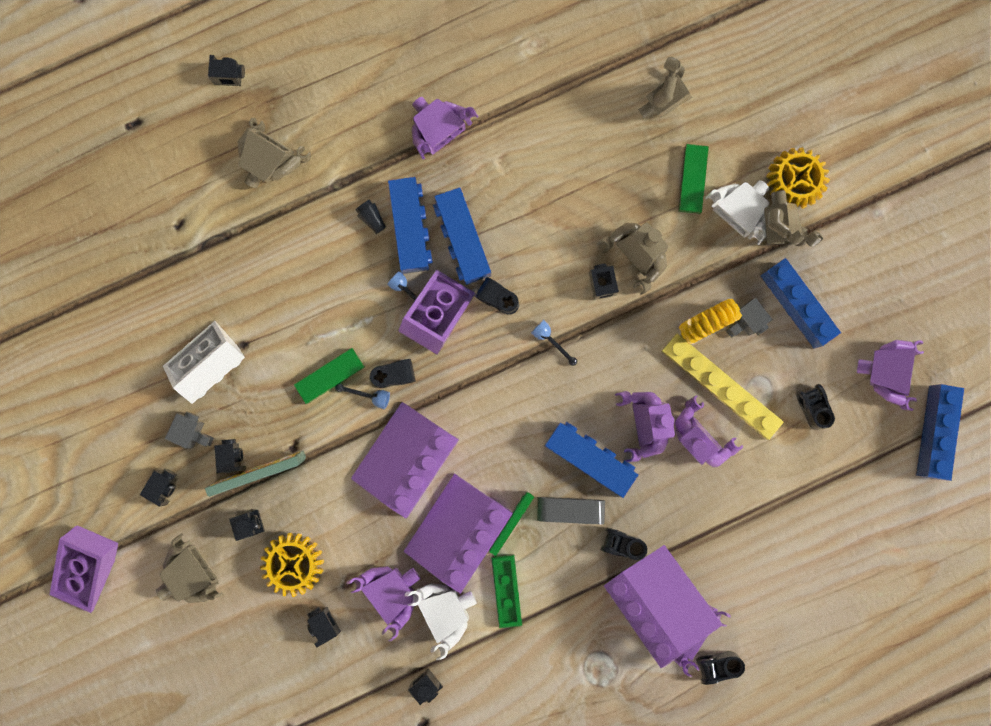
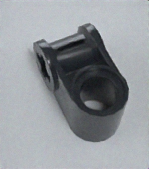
[475,277,519,315]
[370,359,416,388]
[796,384,835,430]
[600,527,648,560]
[696,651,745,685]

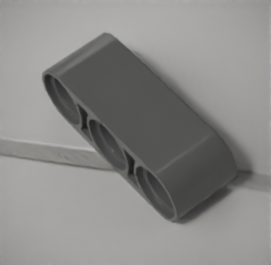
[537,497,605,524]

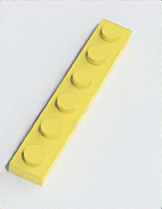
[661,333,784,440]

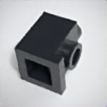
[208,55,245,86]
[589,263,619,300]
[214,439,246,474]
[140,468,177,507]
[229,509,265,541]
[307,607,341,648]
[408,668,443,705]

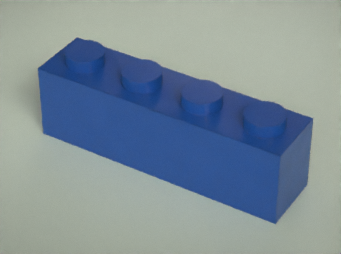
[388,177,433,274]
[432,187,491,285]
[760,258,841,349]
[916,384,965,481]
[544,421,639,498]

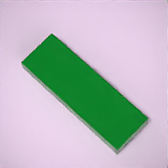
[678,144,709,214]
[294,348,365,404]
[489,491,534,556]
[491,554,522,628]

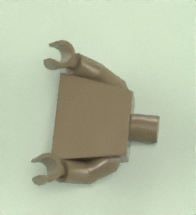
[638,57,693,121]
[238,118,311,188]
[764,191,823,247]
[597,222,668,295]
[156,533,223,603]

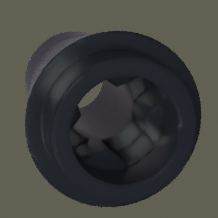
[355,199,387,235]

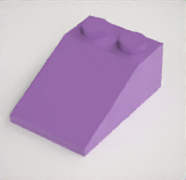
[398,270,475,355]
[49,525,118,613]

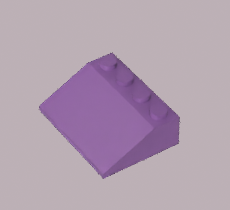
[351,402,459,518]
[403,474,513,594]
[604,545,723,668]

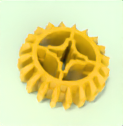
[766,147,830,209]
[679,299,742,344]
[260,532,324,597]

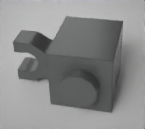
[726,298,773,338]
[165,411,214,448]

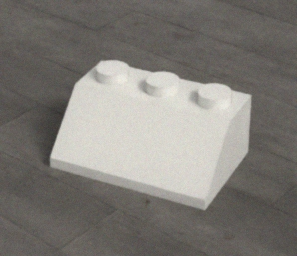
[163,321,245,404]

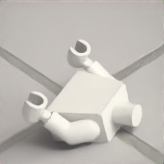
[705,180,769,245]
[405,583,477,660]

